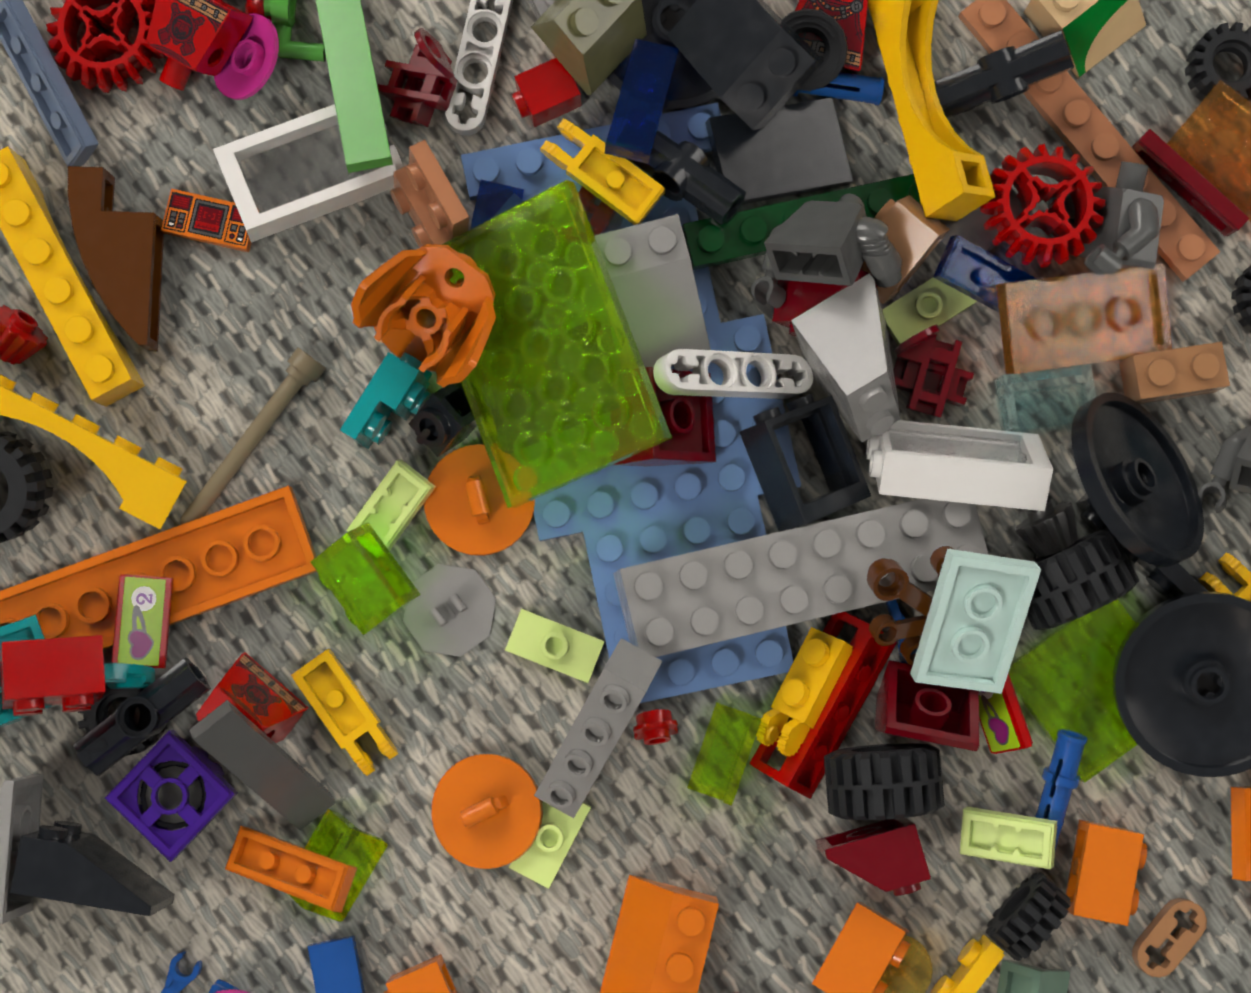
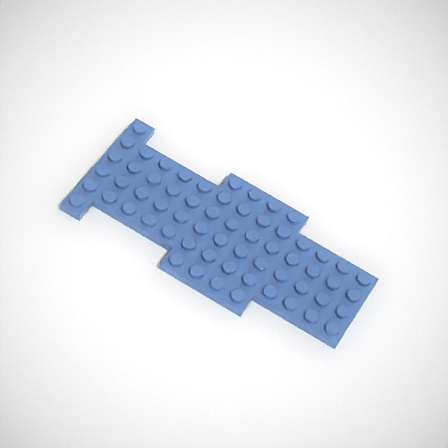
[461,103,801,703]

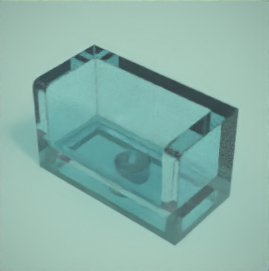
[994,364,1096,432]

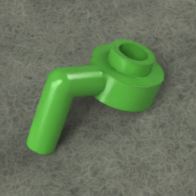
[264,0,326,62]

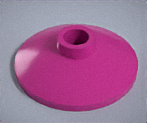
[214,14,279,100]

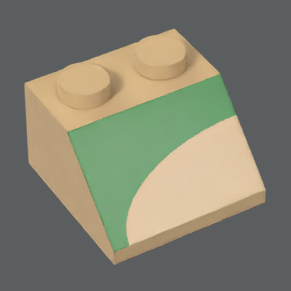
[1023,0,1146,79]

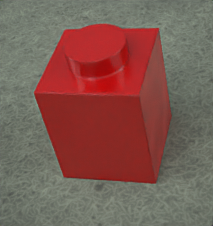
[511,58,582,127]

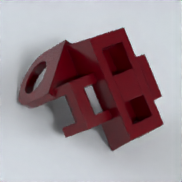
[378,28,458,127]
[893,324,974,418]

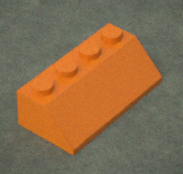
[600,874,719,993]

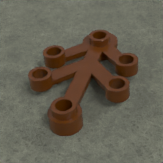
[867,546,953,666]

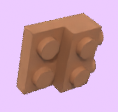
[390,139,469,251]

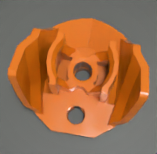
[351,244,496,388]

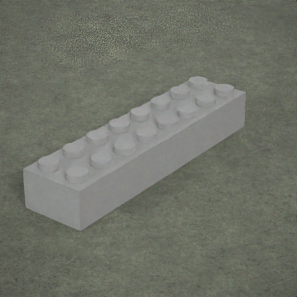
[613,499,988,657]

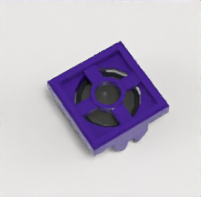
[105,730,238,862]

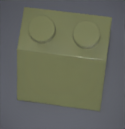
[531,0,647,95]

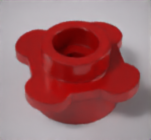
[633,709,678,745]

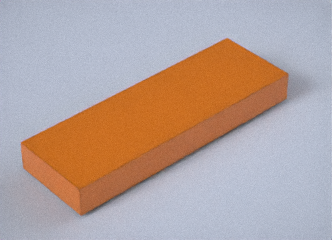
[225,826,357,913]

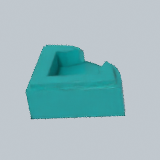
[104,663,155,689]

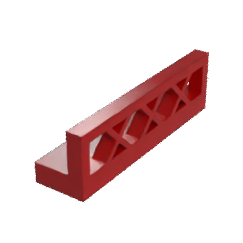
[749,612,897,799]

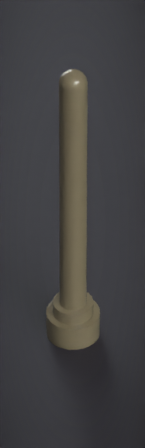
[180,347,326,525]

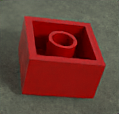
[0,635,106,716]

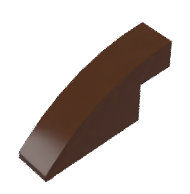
[68,166,164,352]

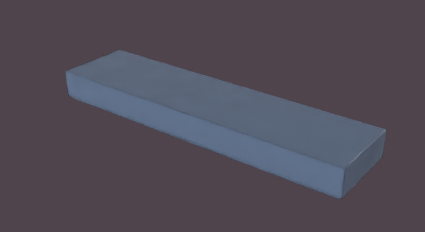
[0,0,99,167]

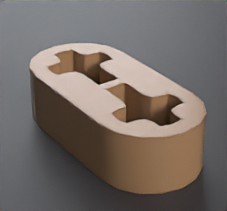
[1132,898,1207,978]

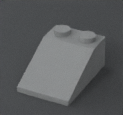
[590,214,711,372]
[0,774,44,924]

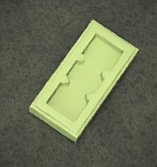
[882,266,977,346]
[346,460,436,558]
[505,609,605,683]
[509,801,591,889]
[960,807,1057,870]

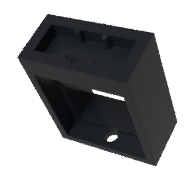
[739,394,872,532]

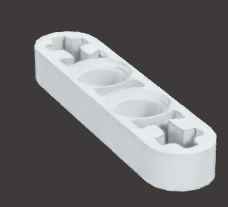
[445,0,513,136]
[653,349,813,399]

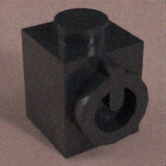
[409,381,489,457]

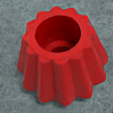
[0,305,48,365]

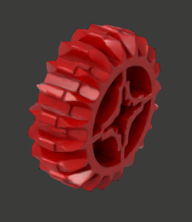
[46,0,165,94]
[980,143,1106,268]

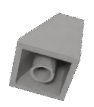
[791,273,900,442]

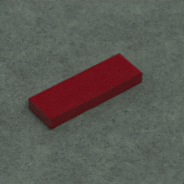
[1132,129,1250,237]

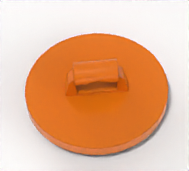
[424,444,535,556]
[431,754,543,869]

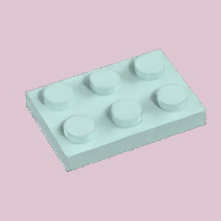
[910,549,1041,694]

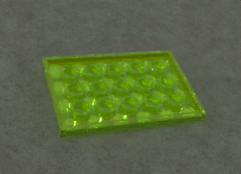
[442,180,672,508]

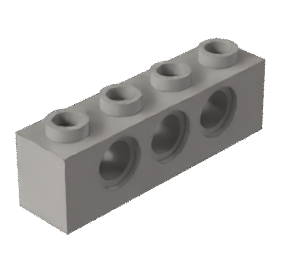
[534,638,662,818]

